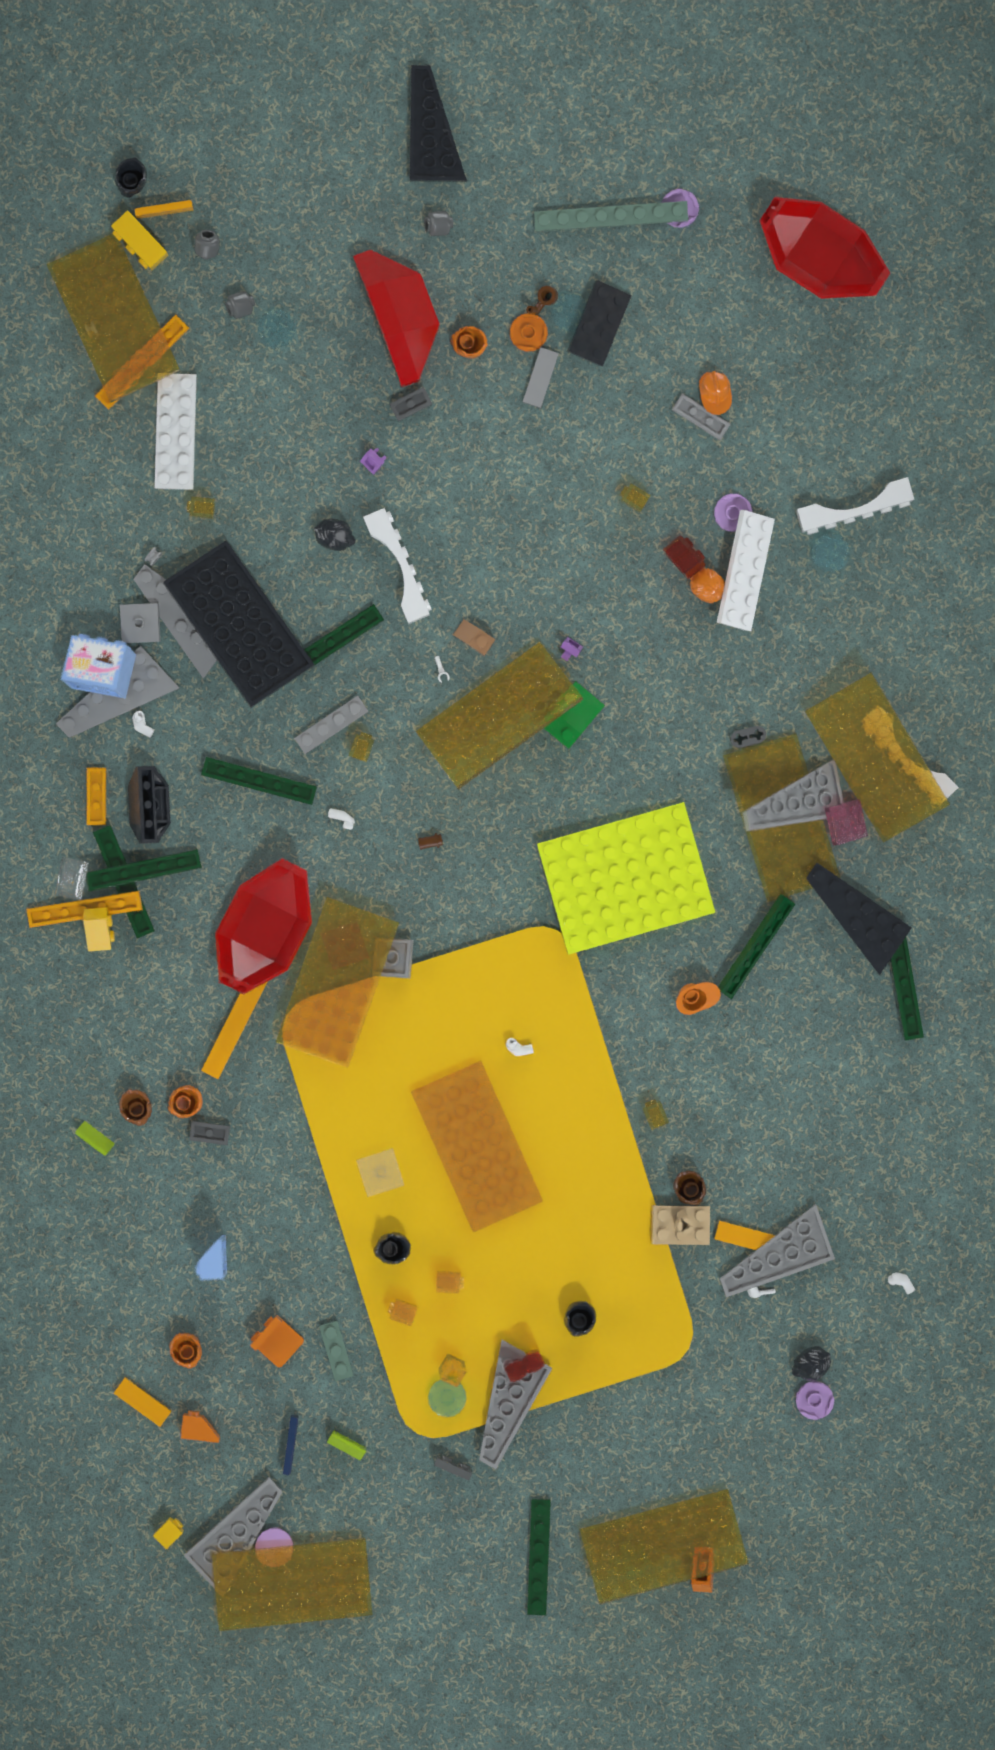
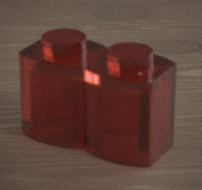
[662,535,706,580]
[504,1349,545,1382]

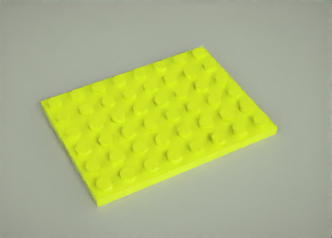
[537,802,716,955]

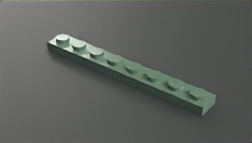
[534,201,688,232]

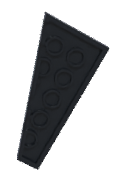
[410,65,467,182]
[805,863,912,975]

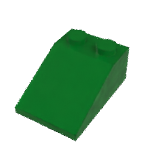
[539,681,605,750]

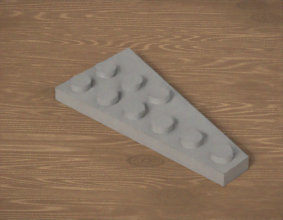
[133,564,217,679]
[56,646,180,738]
[742,759,846,831]
[720,1204,835,1297]
[479,1340,552,1469]
[184,1477,282,1597]

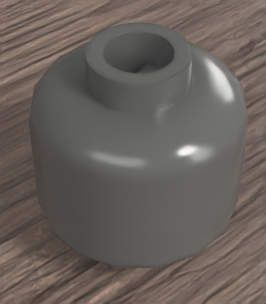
[424,211,454,236]
[194,230,220,259]
[225,291,255,319]

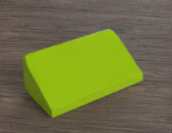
[75,1121,115,1156]
[327,1430,366,1460]

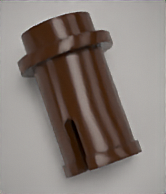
[418,833,443,850]

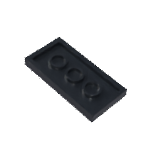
[567,280,632,367]

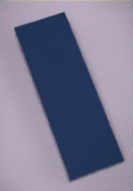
[283,1415,299,1475]

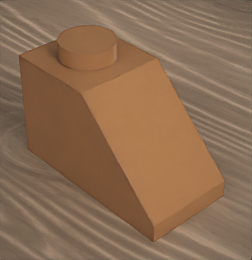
[453,619,495,657]

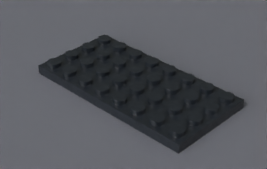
[163,540,314,708]

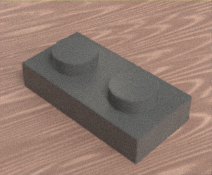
[390,387,432,422]
[189,1121,230,1145]
[434,1455,472,1480]

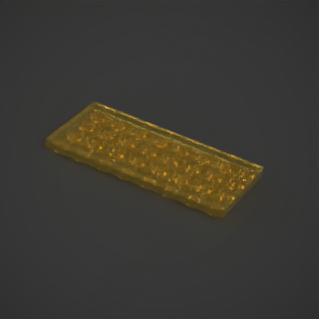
[46,234,180,403]
[416,642,583,790]
[805,672,950,843]
[723,733,841,902]
[276,897,400,1068]
[411,1061,543,1232]
[580,1489,749,1605]
[212,1538,373,1631]

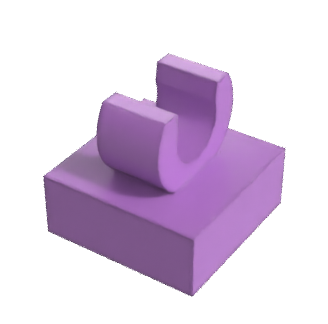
[360,448,386,475]
[561,637,583,661]

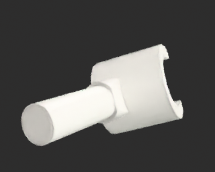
[434,656,450,683]
[747,1287,775,1298]

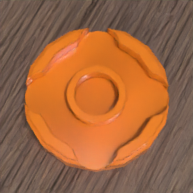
[510,313,548,352]

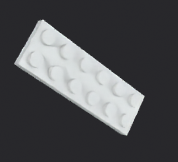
[155,373,197,490]
[717,510,775,631]

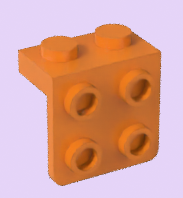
[250,1315,304,1368]

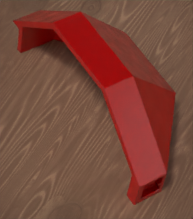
[760,197,890,299]
[353,249,440,388]
[215,858,312,995]

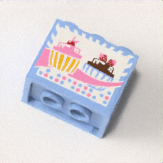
[61,634,136,699]

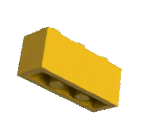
[111,210,168,270]

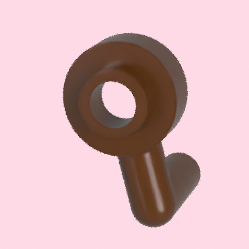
[526,286,558,315]

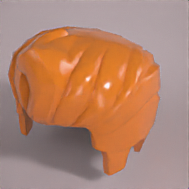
[450,326,488,359]
[689,568,725,603]
[167,1085,203,1118]
[169,1333,202,1369]

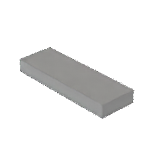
[523,348,559,408]
[672,394,730,440]

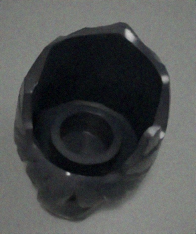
[115,157,147,198]
[314,518,355,551]
[374,1232,411,1265]
[564,1301,596,1337]
[792,1346,831,1382]

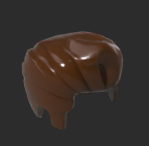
[673,1170,706,1206]

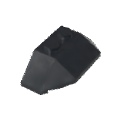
[128,766,171,844]

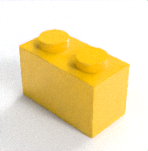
[83,907,115,952]

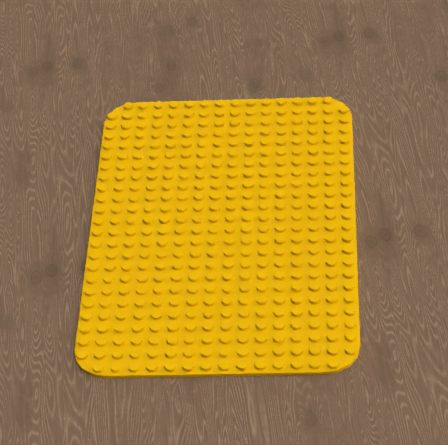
[282,926,693,1438]

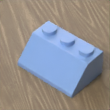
[196,1235,227,1280]

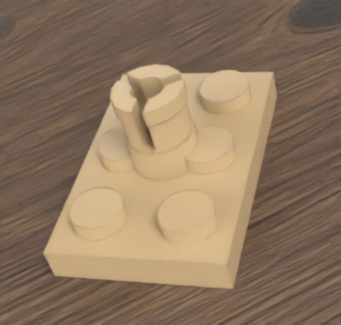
[652,1205,710,1245]

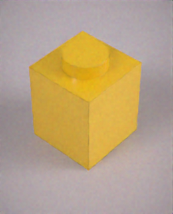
[153,1517,184,1550]

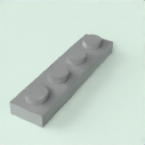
[294,696,369,754]

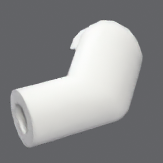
[132,711,155,738]
[328,808,355,830]
[506,1038,533,1056]
[888,1272,915,1294]

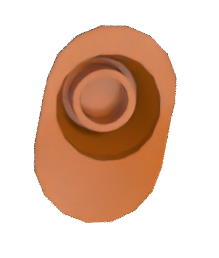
[699,371,732,415]
[676,982,721,1015]

